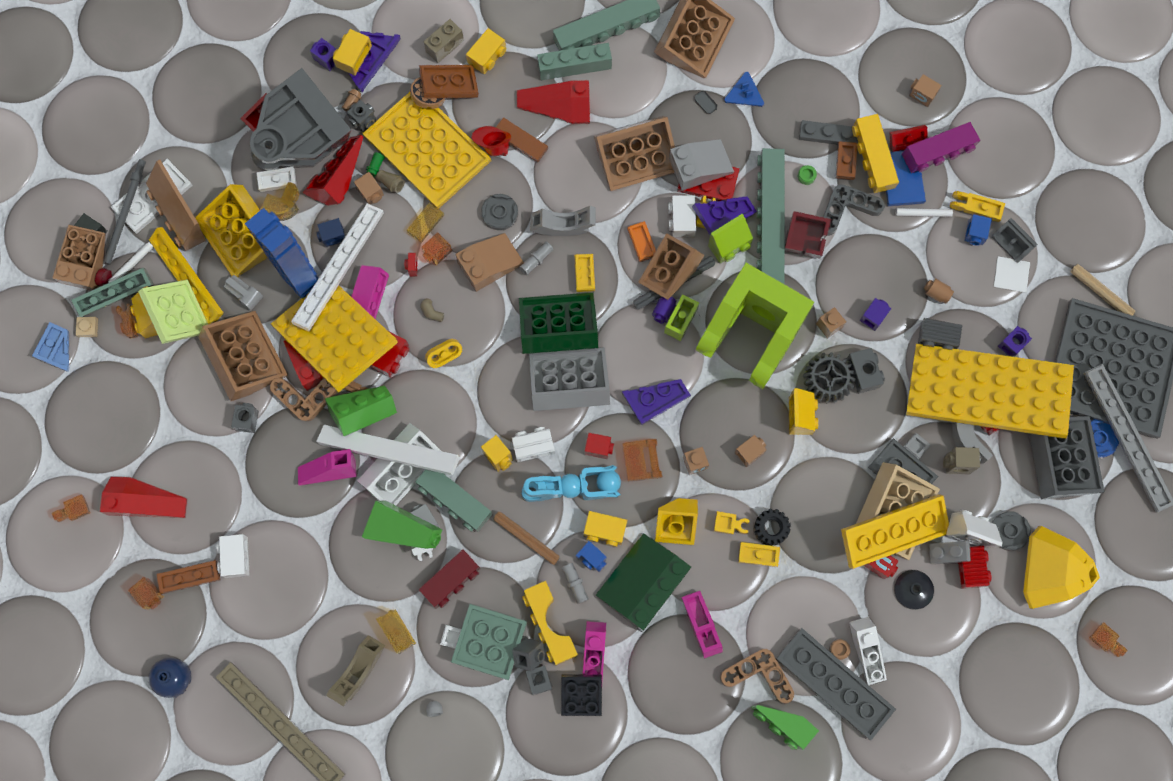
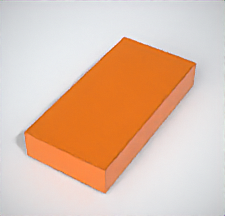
[627,221,656,262]

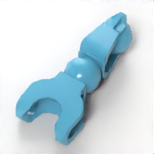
[521,465,621,502]

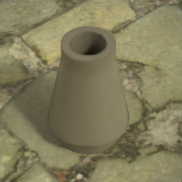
[376,170,405,193]

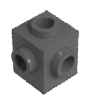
[347,100,376,133]

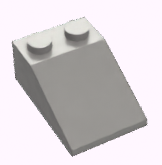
[669,139,734,191]

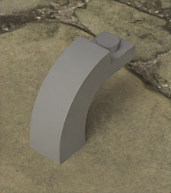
[530,206,596,236]
[952,422,993,464]

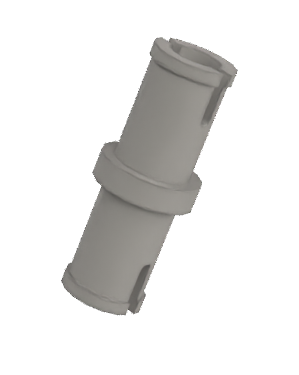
[519,242,554,275]
[562,563,589,604]

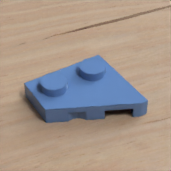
[32,322,69,372]

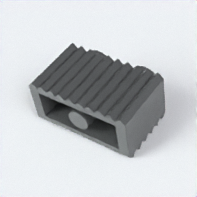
[918,318,963,350]

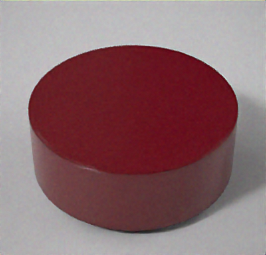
[95,268,112,287]

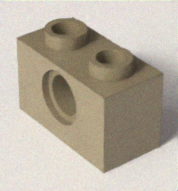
[423,19,464,63]
[943,447,980,474]

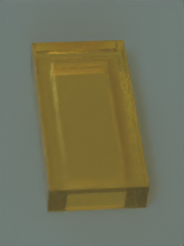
[406,202,444,243]

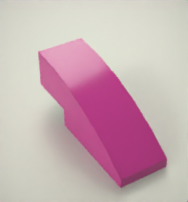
[682,591,723,659]

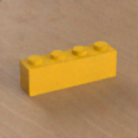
[852,114,899,193]

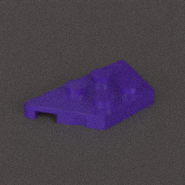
[349,31,401,92]

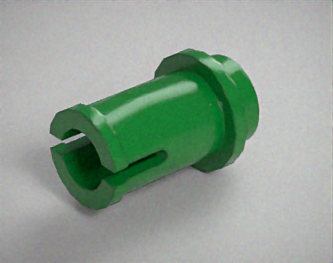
[366,152,385,177]

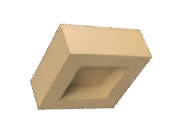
[76,317,98,337]

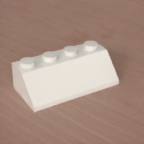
[357,423,441,505]

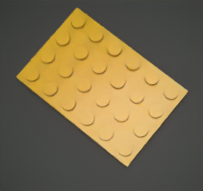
[363,92,491,209]
[271,285,398,393]

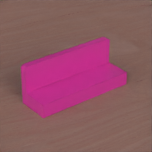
[351,265,389,319]

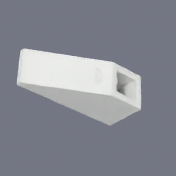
[849,617,887,685]

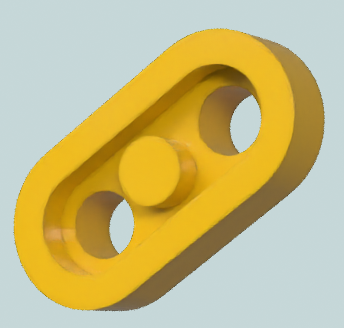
[425,339,462,368]

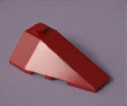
[303,135,364,206]

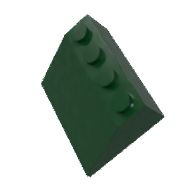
[519,292,599,354]
[595,533,691,632]

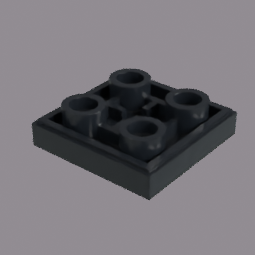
[561,674,602,716]

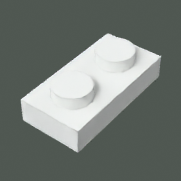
[257,167,297,192]

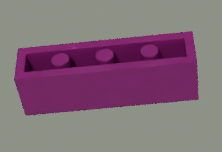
[901,122,981,173]

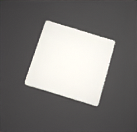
[994,256,1030,293]

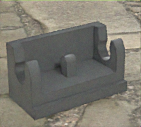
[992,218,1038,263]

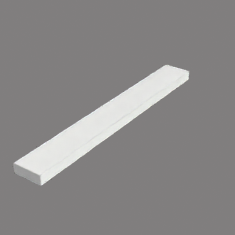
[291,203,384,331]
[316,425,460,476]

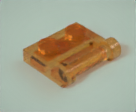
[622,439,663,482]

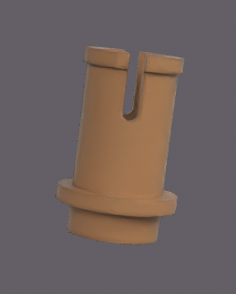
[341,89,362,112]

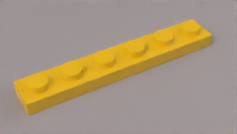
[149,227,223,324]

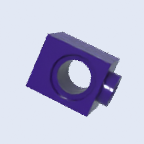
[310,38,336,71]
[860,298,891,331]
[998,326,1032,357]

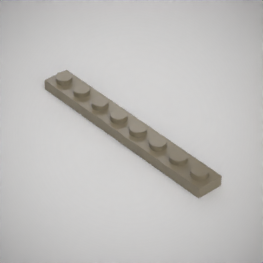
[216,662,346,781]

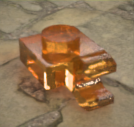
[116,303,138,339]
[52,494,91,522]
[1089,622,1128,657]

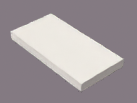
[111,159,193,234]

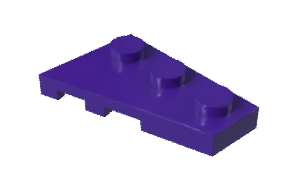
[692,196,757,235]
[622,379,691,425]

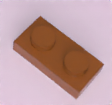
[836,141,857,180]

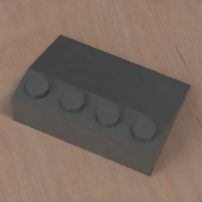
[1029,416,1105,500]

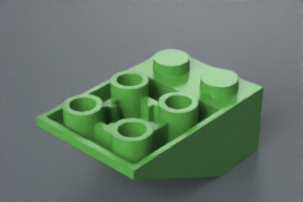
[751,705,819,750]

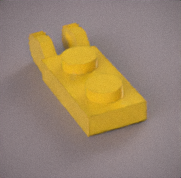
[949,191,1005,222]

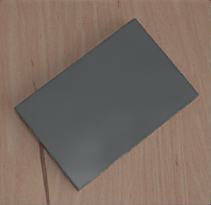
[868,438,939,484]

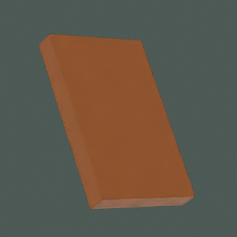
[419,65,479,98]

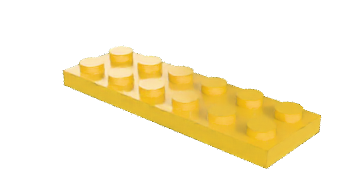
[841,495,949,569]

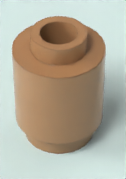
[924,278,954,304]

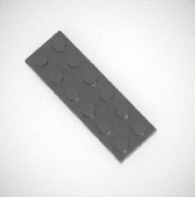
[776,628,896,741]

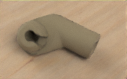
[420,298,444,322]

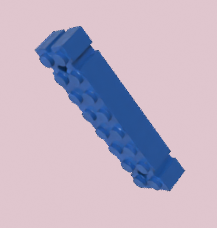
[245,208,319,299]

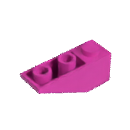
[298,449,356,486]
[583,621,606,679]

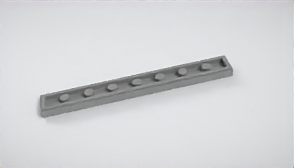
[1083,364,1173,512]

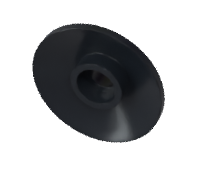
[894,570,934,610]

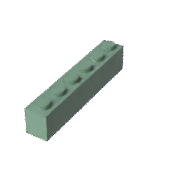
[553,0,660,51]

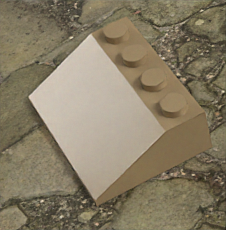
[856,462,940,560]

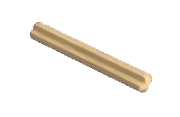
[1071,264,1135,316]

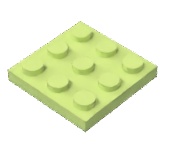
[138,280,208,344]

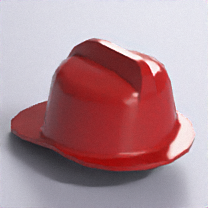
[471,126,511,156]

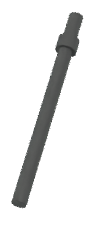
[103,159,146,265]

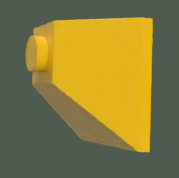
[655,498,698,545]

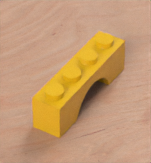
[522,581,578,665]

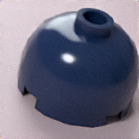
[148,657,191,698]

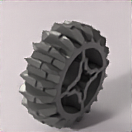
[803,352,856,404]

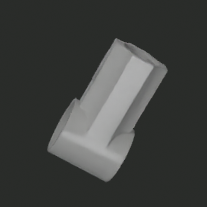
[224,275,263,311]

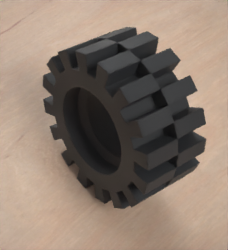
[754,509,791,546]

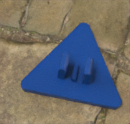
[724,72,764,107]

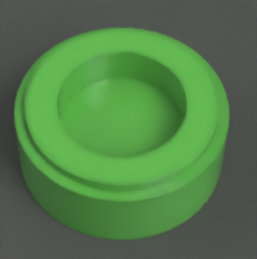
[797,165,817,185]

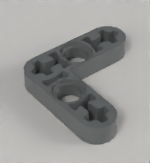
[823,184,885,236]

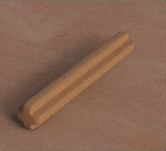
[493,512,560,565]

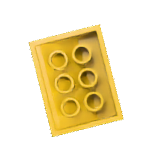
[195,184,268,277]

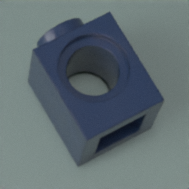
[316,218,346,247]

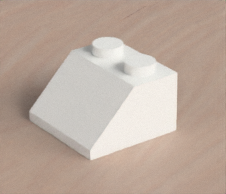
[946,510,1002,548]

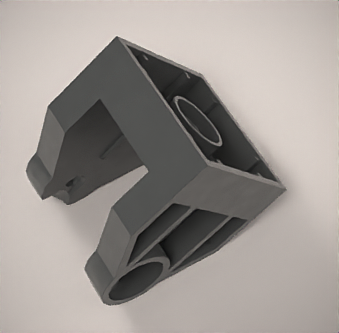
[250,68,351,171]

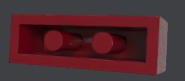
[419,549,481,609]

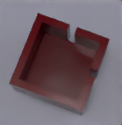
[785,211,831,259]

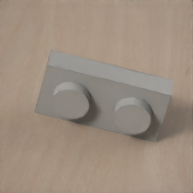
[929,541,971,564]

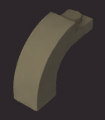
[326,635,385,707]

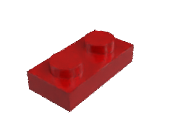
[889,125,928,152]

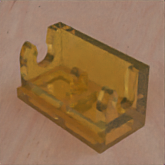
[376,609,416,654]

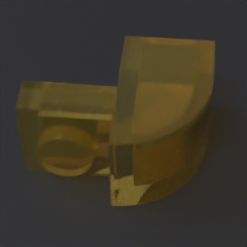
[260,182,299,221]

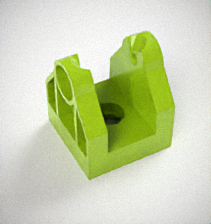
[695,263,814,390]

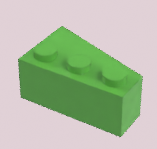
[325,385,397,436]

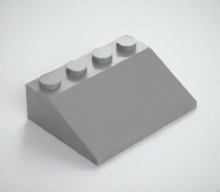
[529,347,610,411]

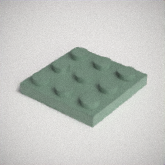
[451,604,527,681]

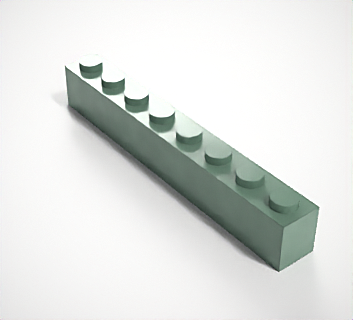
[756,148,785,284]

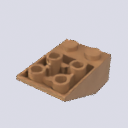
[53,225,106,291]

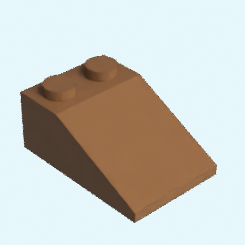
[455,233,524,292]
[638,233,704,300]

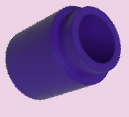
[652,296,677,324]

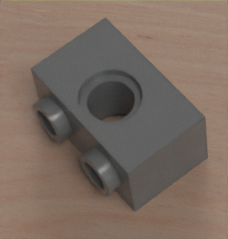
[847,348,885,394]

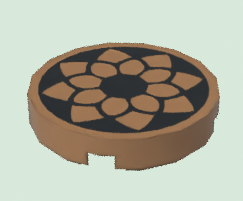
[410,77,446,109]

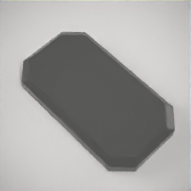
[695,91,717,114]

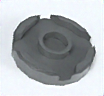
[481,194,518,230]
[992,511,1031,551]

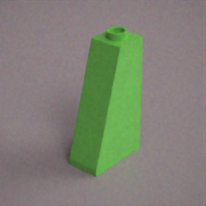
[362,501,443,549]

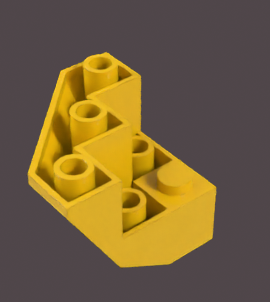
[1023,526,1100,609]

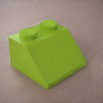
[708,214,753,264]

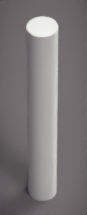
[895,208,953,217]
[108,242,153,283]

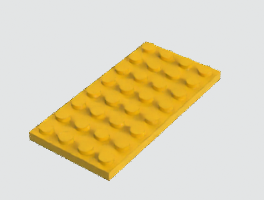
[906,344,1074,438]

